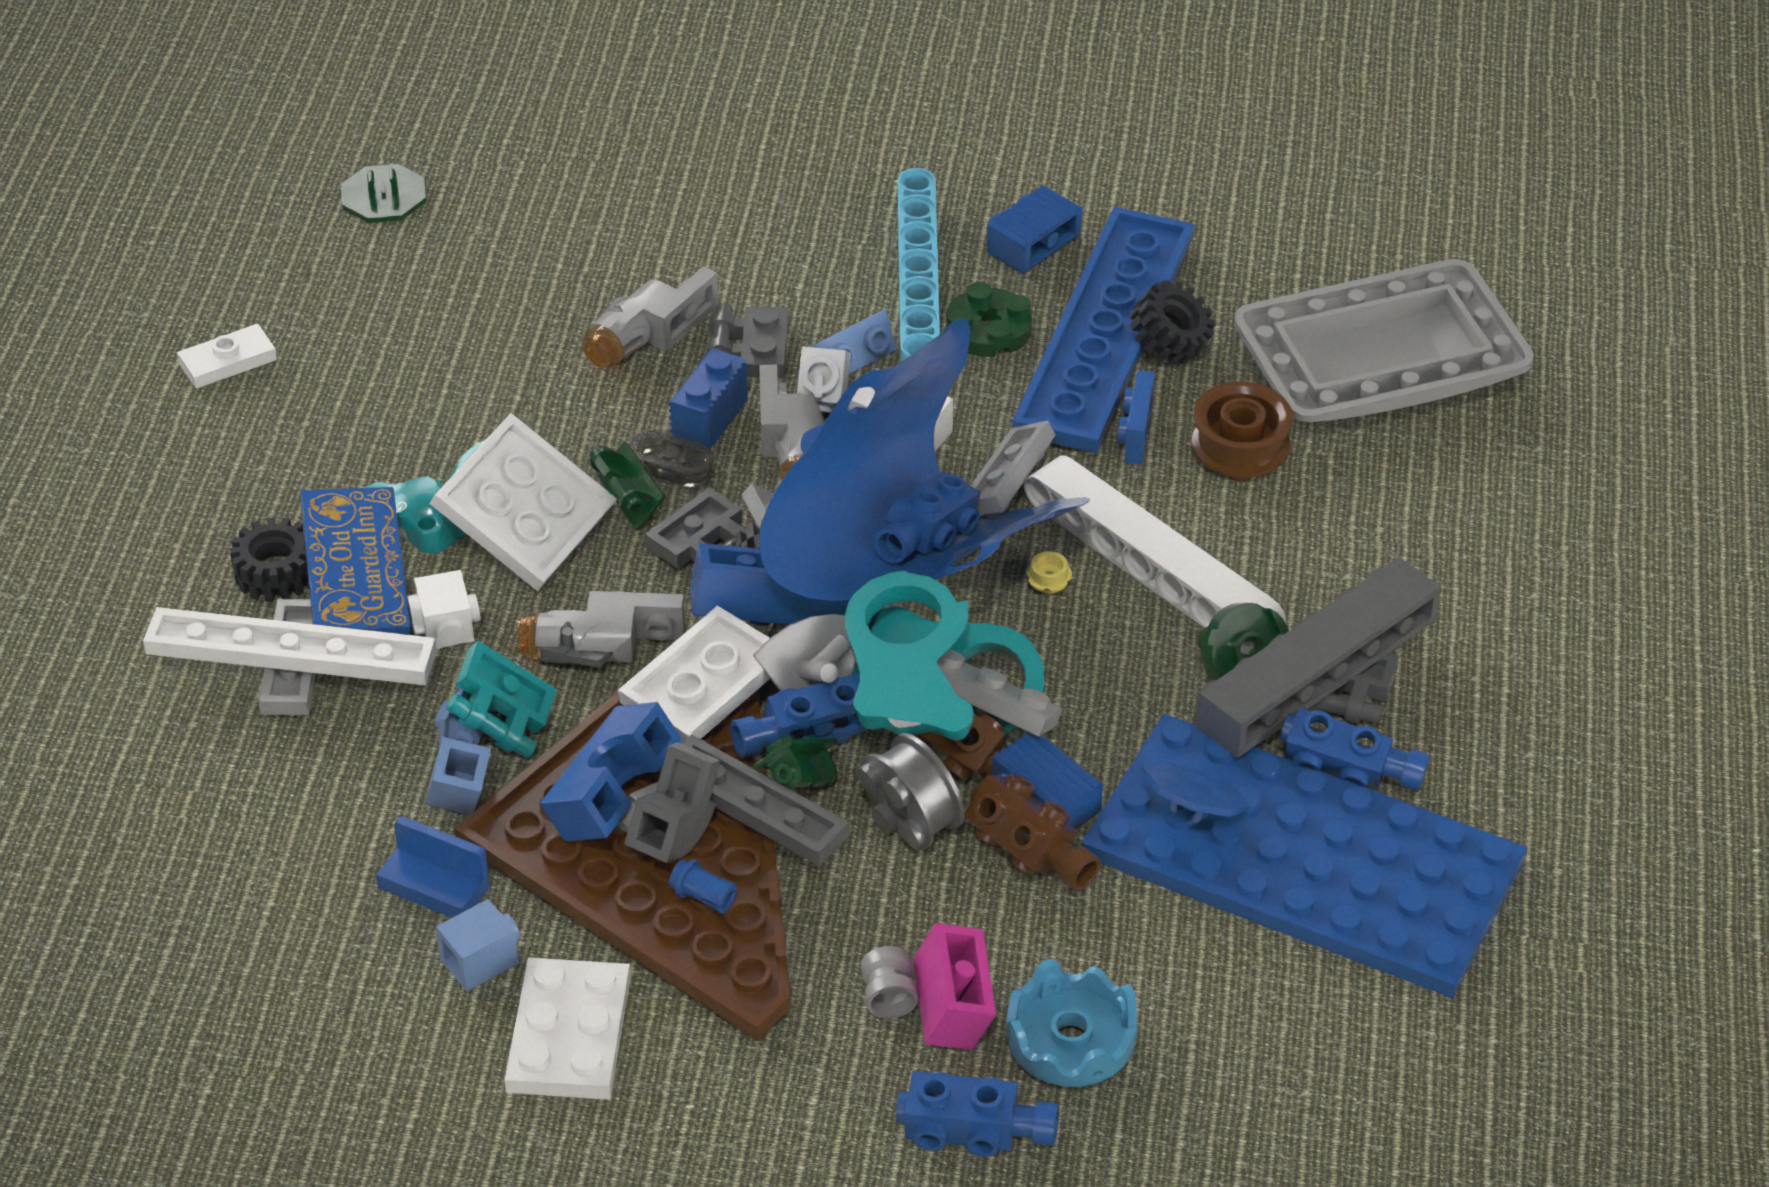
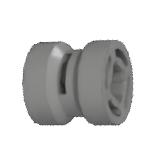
[861,946,918,1019]

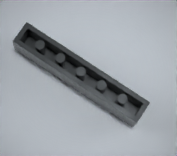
[1196,557,1441,758]

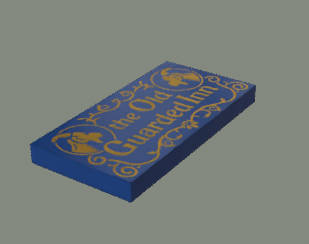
[300,487,410,635]

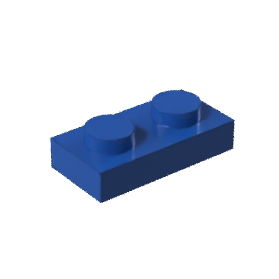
[1117,370,1155,464]

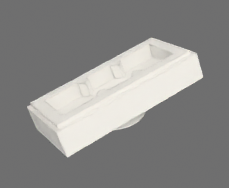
[177,324,277,389]

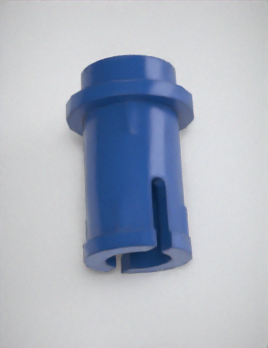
[669,859,737,914]

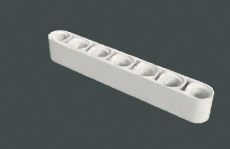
[1024,456,1287,655]

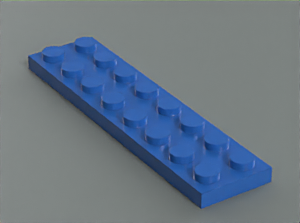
[1012,207,1195,453]

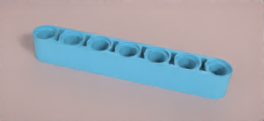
[898,168,940,362]

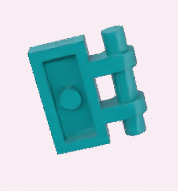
[446,640,557,759]

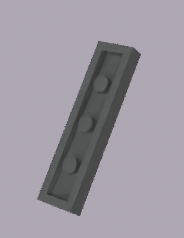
[661,735,849,866]

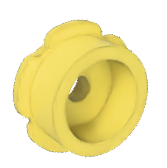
[1026,551,1072,594]

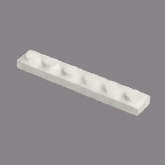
[143,607,437,685]

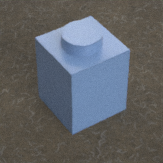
[425,737,491,815]
[436,899,521,991]

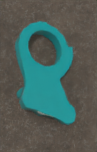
[365,440,485,553]
[845,570,974,740]
[851,605,1045,739]

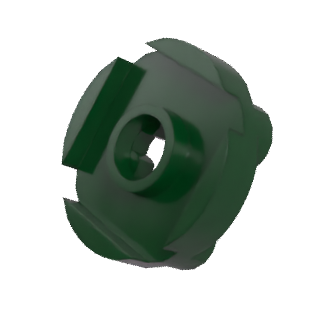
[946,282,1032,357]
[1198,603,1289,681]

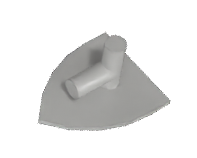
[753,614,856,691]

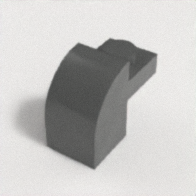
[624,742,721,863]

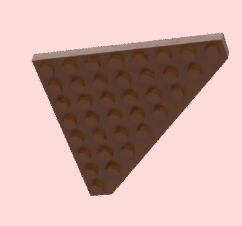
[454,690,791,1040]

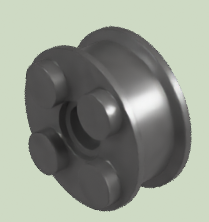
[857,733,965,850]

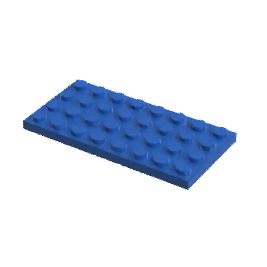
[1081,713,1528,998]

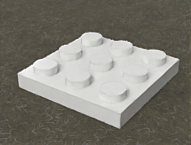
[429,413,617,591]

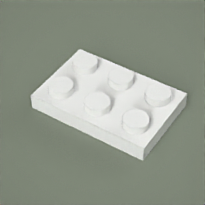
[618,606,770,743]
[505,958,631,1100]

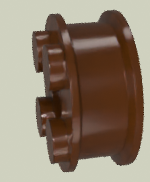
[1191,382,1293,482]

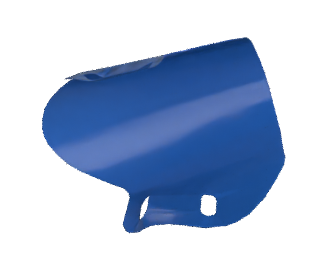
[759,318,1090,601]

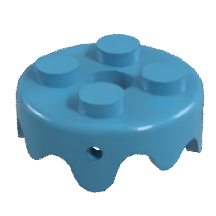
[1006,959,1137,1087]

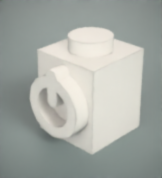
[797,346,851,413]
[407,570,480,649]

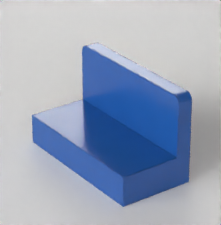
[376,816,490,918]

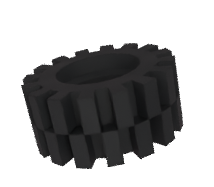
[1130,280,1215,365]
[230,517,309,602]

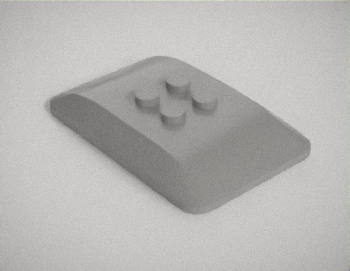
[1234,259,1534,422]

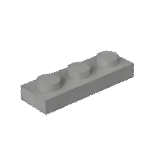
[971,420,1056,517]
[259,599,316,715]
[937,650,1062,737]

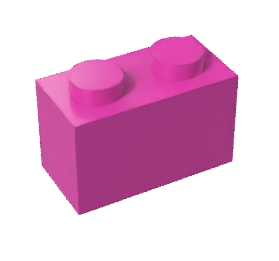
[913,923,996,1050]

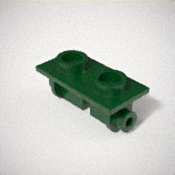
[590,441,666,531]
[753,735,837,789]

